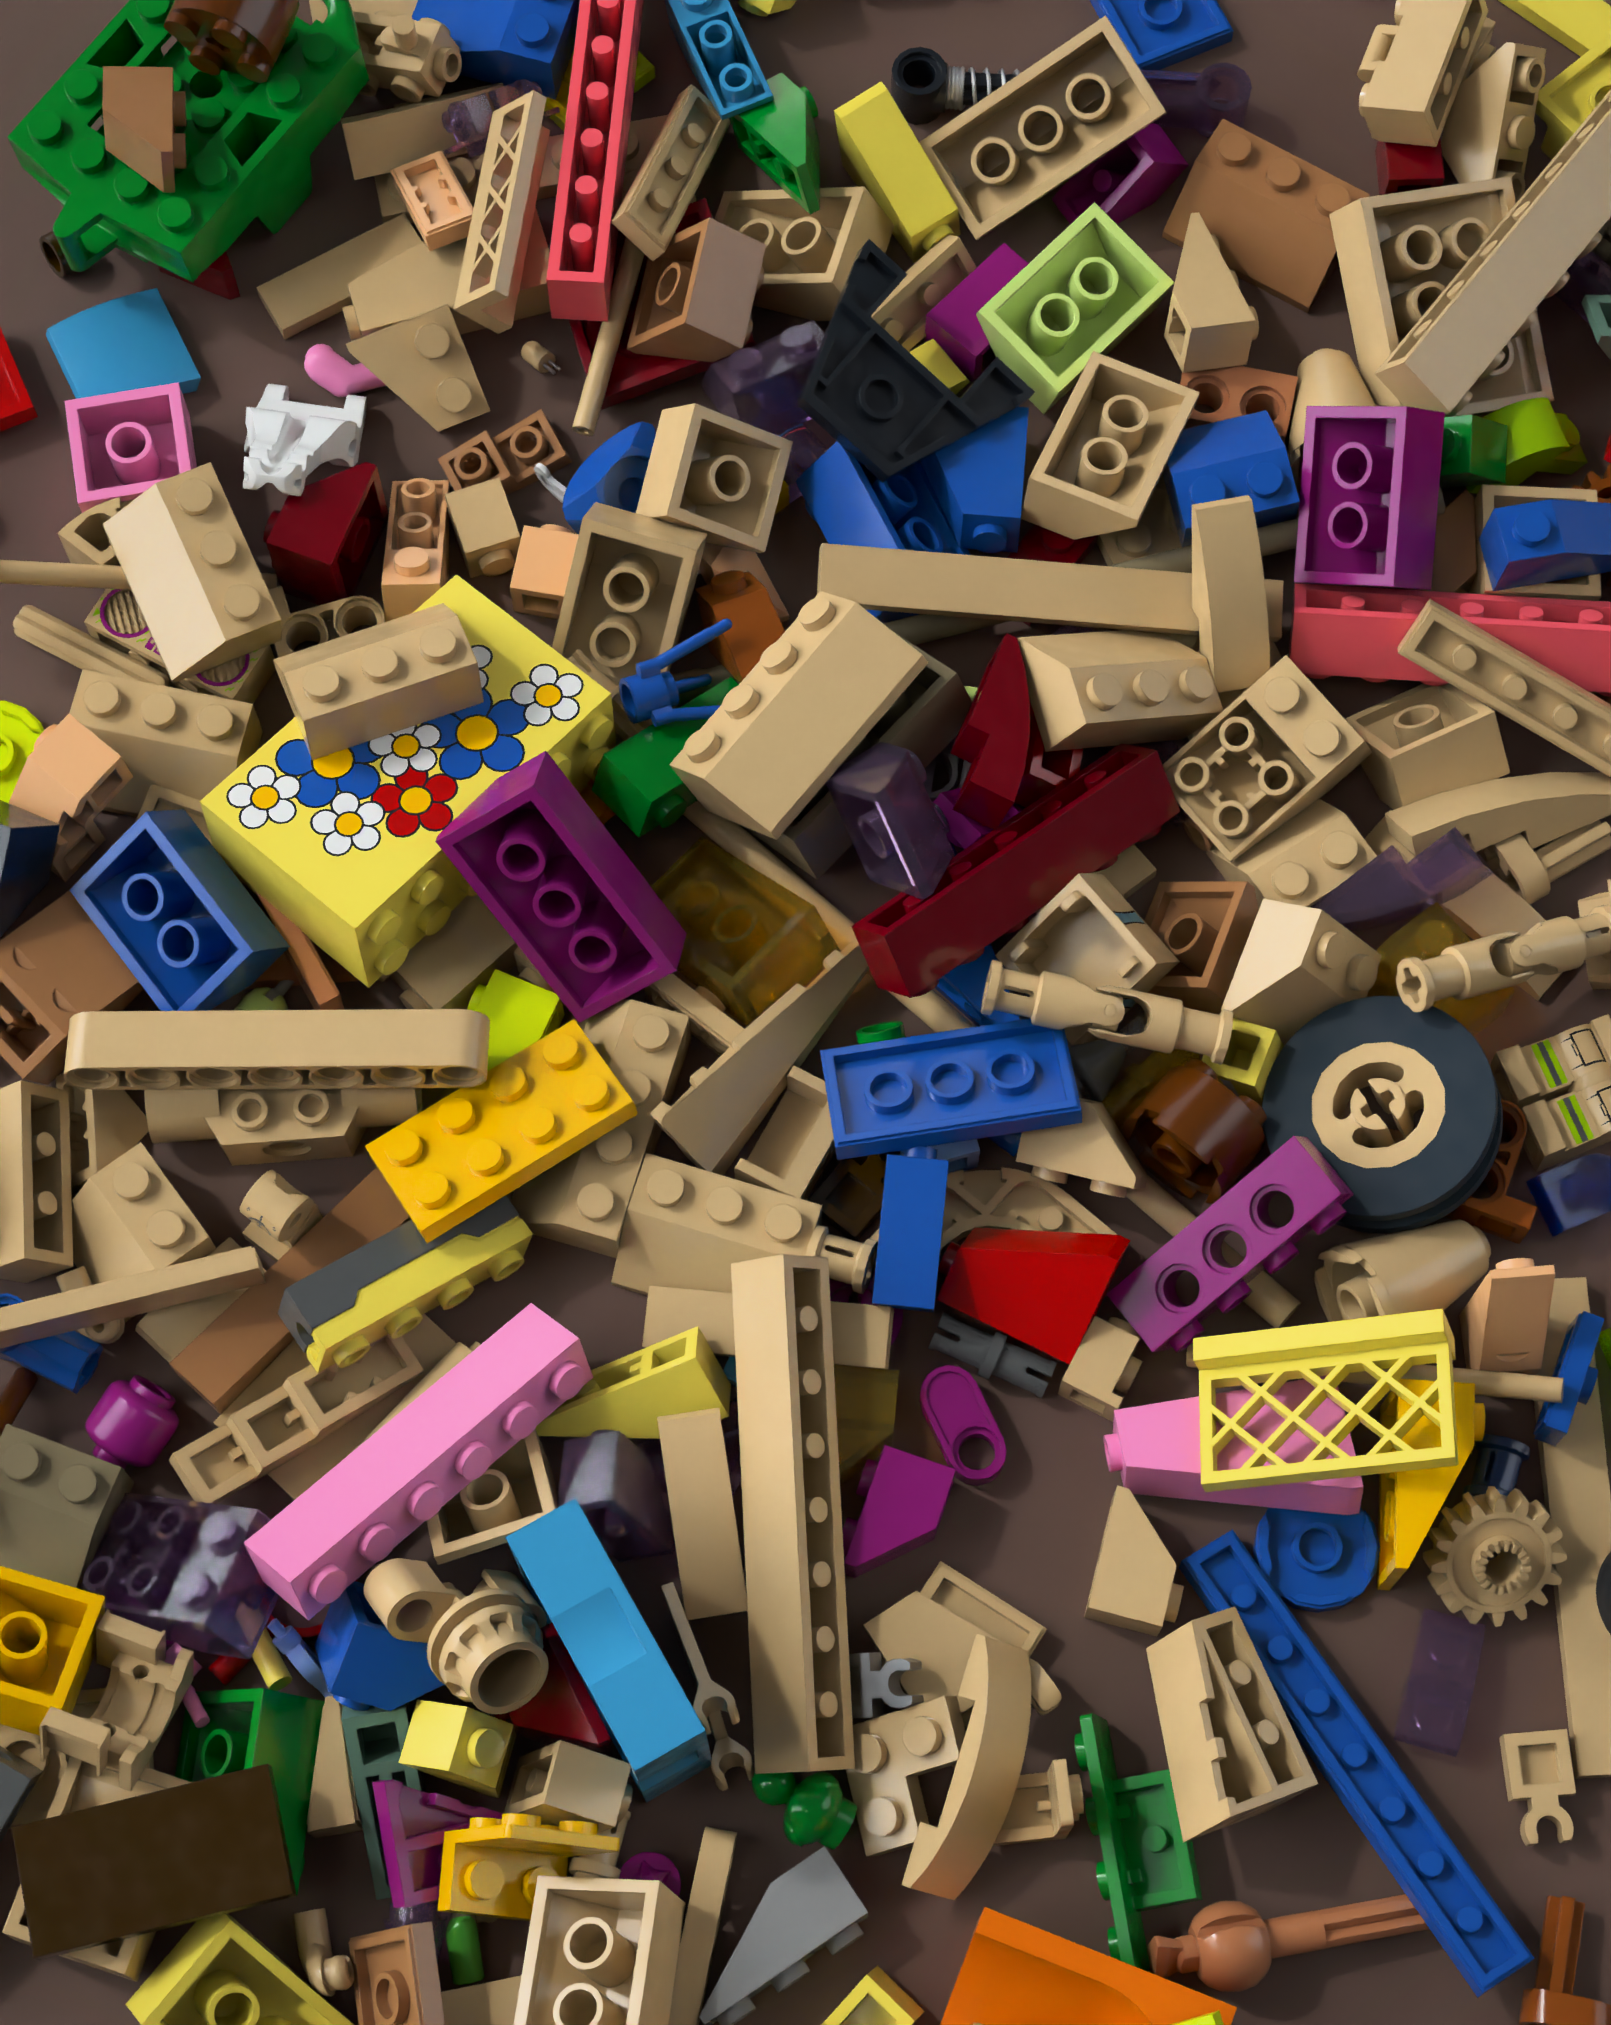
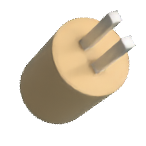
[521,341,561,375]

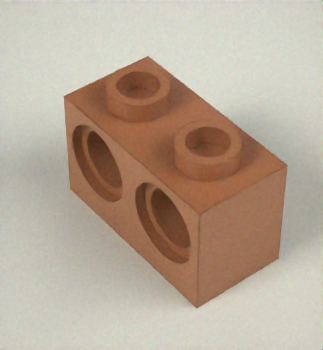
[1180,366,1298,444]

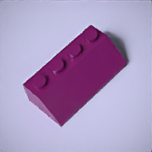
[435,751,687,1023]

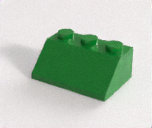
[175,1688,325,1895]

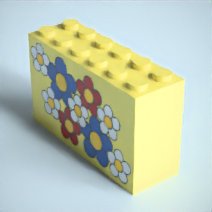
[200,574,617,988]

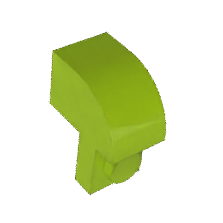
[1466,397,1587,494]

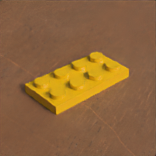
[365,1019,638,1243]

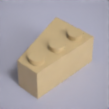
[1146,1606,1318,1843]

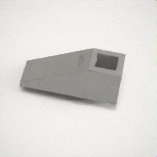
[699,1846,868,2025]

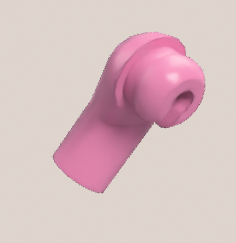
[304,344,386,397]

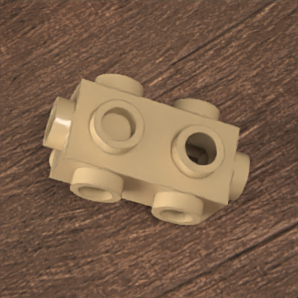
[353,11,462,103]

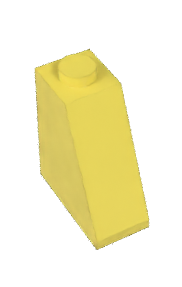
[834,81,960,263]

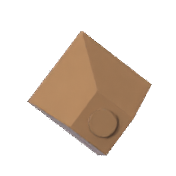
[1144,881,1259,1014]

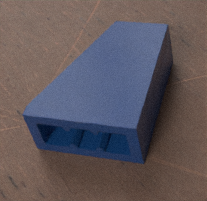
[921,407,1029,553]

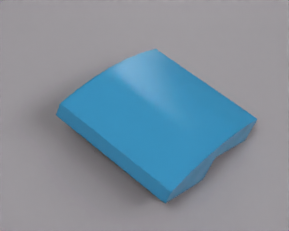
[46,288,201,399]

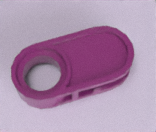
[919,1365,1007,1486]

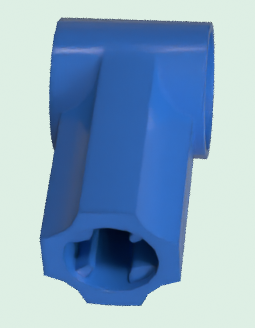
[0,1293,103,1394]

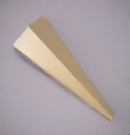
[650,937,869,1175]

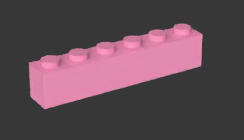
[244,1303,594,1621]

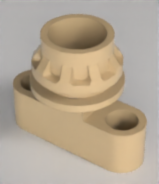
[363,1558,549,1714]

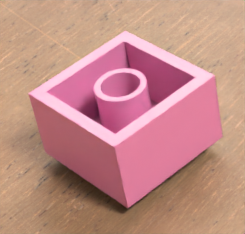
[64,382,197,513]

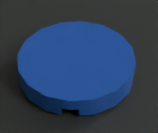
[1253,1507,1380,1613]

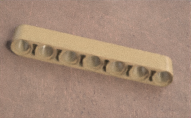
[64,1009,490,1090]

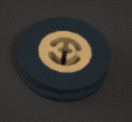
[1262,996,1503,1233]

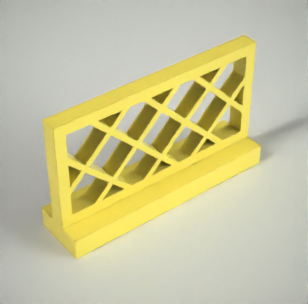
[1193,1308,1459,1492]

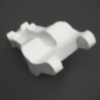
[243,383,367,496]

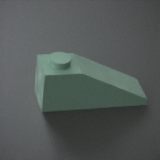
[341,1701,426,1900]

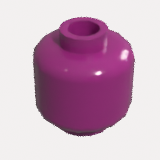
[85,1375,179,1470]

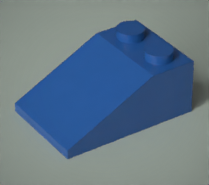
[412,0,580,100]

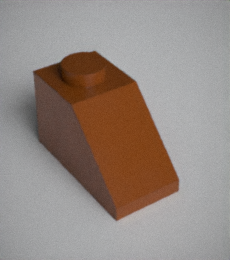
[695,570,785,683]

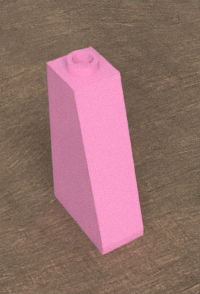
[1103,1376,1364,1515]

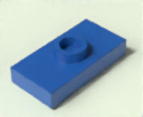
[1533,1311,1605,1446]

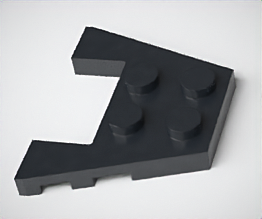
[797,239,1035,483]

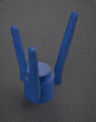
[619,618,732,727]

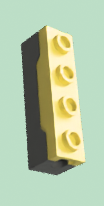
[277,1196,533,1373]

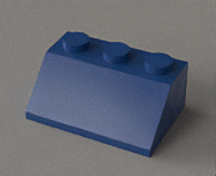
[795,442,971,623]
[69,809,290,1011]

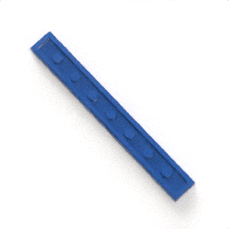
[1178,1529,1534,1998]

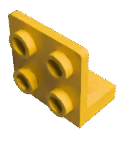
[437,1813,620,1921]

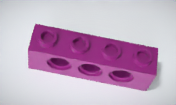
[1107,1136,1354,1353]

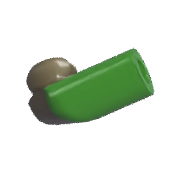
[445,1913,498,1985]

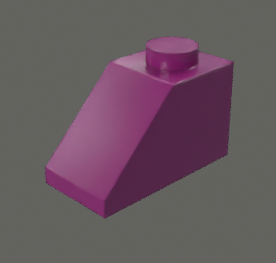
[1052,123,1189,224]

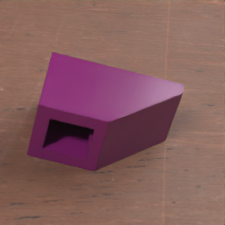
[843,1445,956,1578]

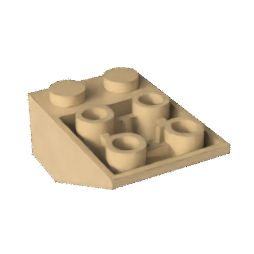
[1163,655,1372,862]

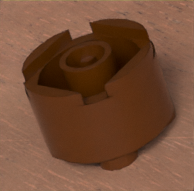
[164,0,300,83]
[1123,1058,1267,1204]

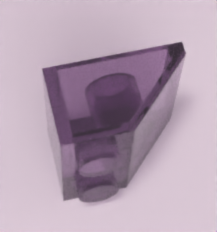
[701,320,825,435]
[825,742,954,900]

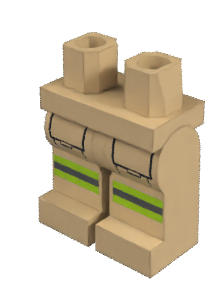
[1490,1014,1611,1173]

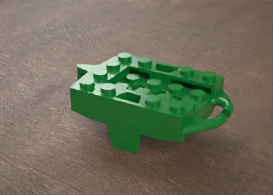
[8,0,370,283]

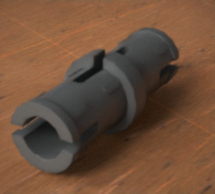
[928,1312,1057,1398]

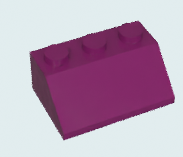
[1294,406,1445,590]

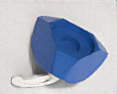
[534,421,657,534]

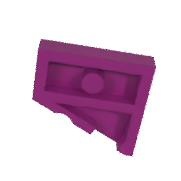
[372,1779,504,1908]

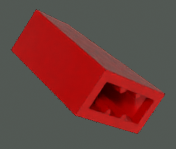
[937,1227,1131,1365]

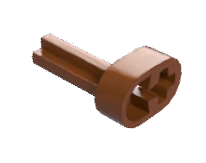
[1519,1895,1611,2025]

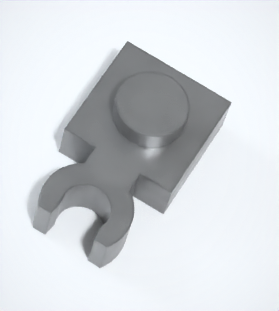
[849,1652,924,1719]

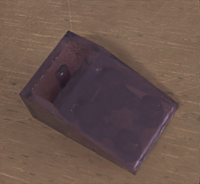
[78,1493,279,1660]

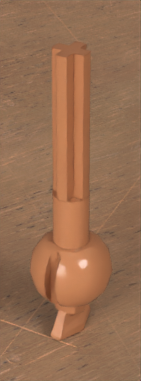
[1147,1894,1429,1992]

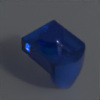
[1526,1153,1611,1237]

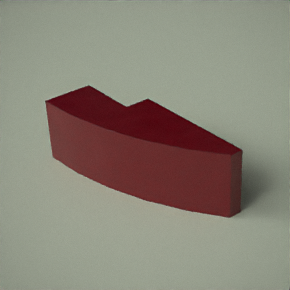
[950,633,1030,830]

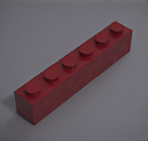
[851,743,1181,998]

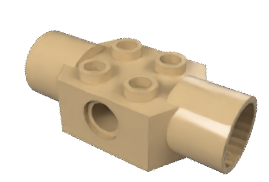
[144,1088,422,1166]

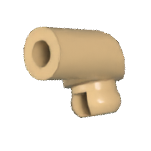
[293,1908,355,1996]

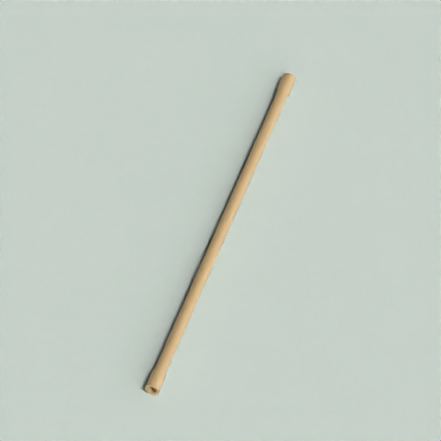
[615,732,1301,1328]

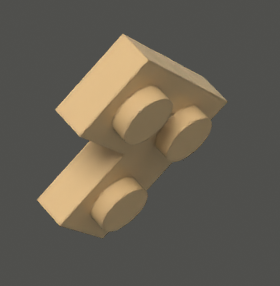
[846,1696,966,1857]

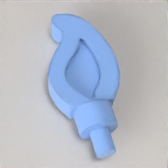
[267,1618,333,1697]

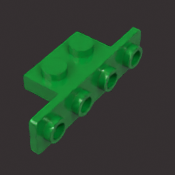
[1074,1713,1203,1972]

